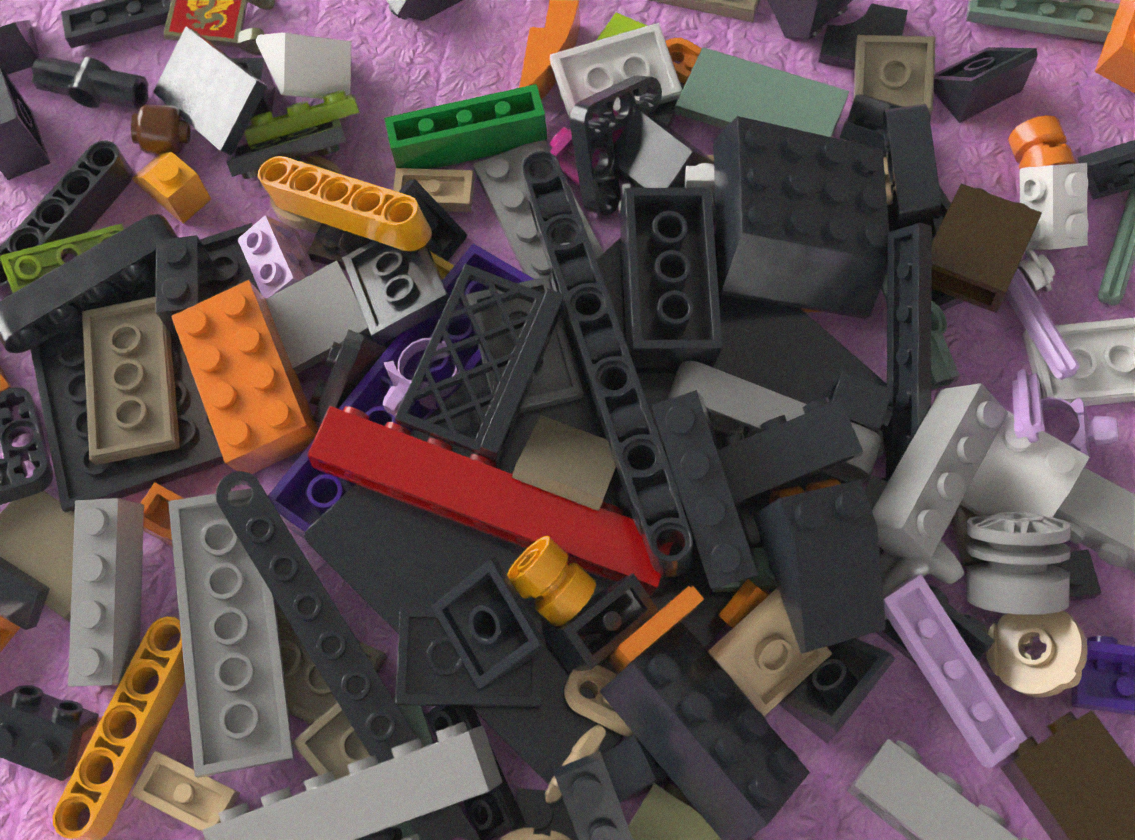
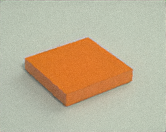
[609,586,704,673]

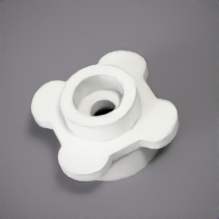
[1018,249,1055,292]

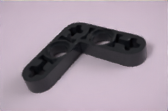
[570,75,662,215]
[0,387,53,505]

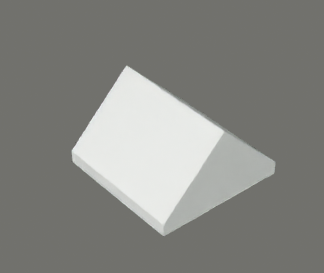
[256,33,351,99]

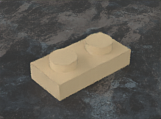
[393,168,475,212]
[130,751,240,832]

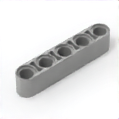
[666,361,882,484]

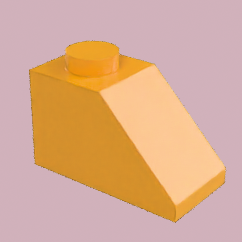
[132,152,212,224]

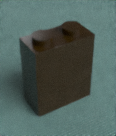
[931,184,1042,313]
[1001,710,1135,840]

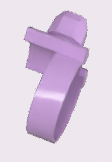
[383,338,459,416]
[1041,397,1119,466]

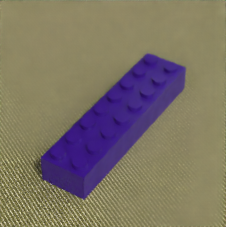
[268,243,534,539]

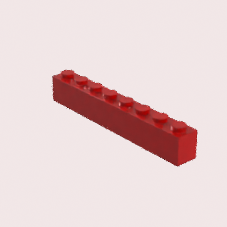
[307,406,673,595]

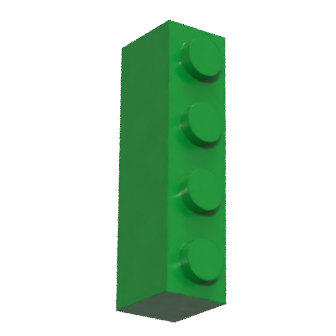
[384,84,548,169]

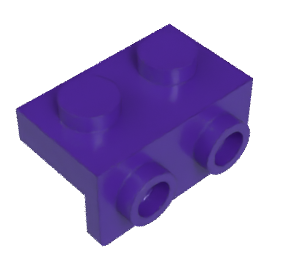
[1071,636,1135,715]

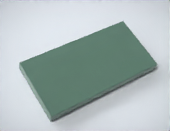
[675,47,849,137]

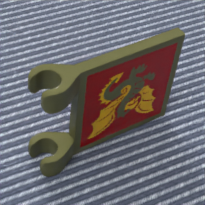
[163,0,275,55]

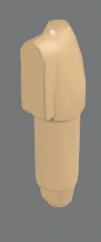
[544,724,605,804]

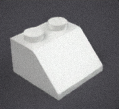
[960,410,1090,517]

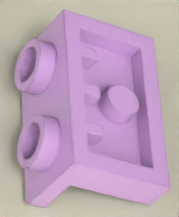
[238,215,316,299]

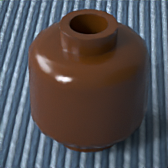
[131,104,191,155]

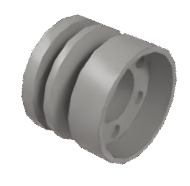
[966,512,1071,615]

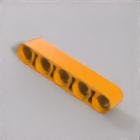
[258,156,432,251]
[52,616,185,840]

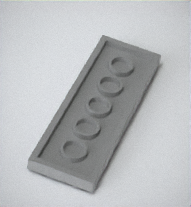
[168,488,295,778]

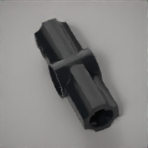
[32,57,149,109]

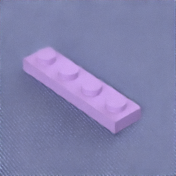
[883,574,1027,768]

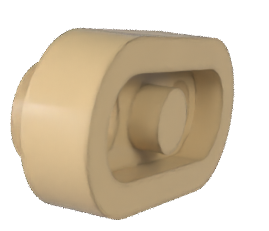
[564,665,634,737]

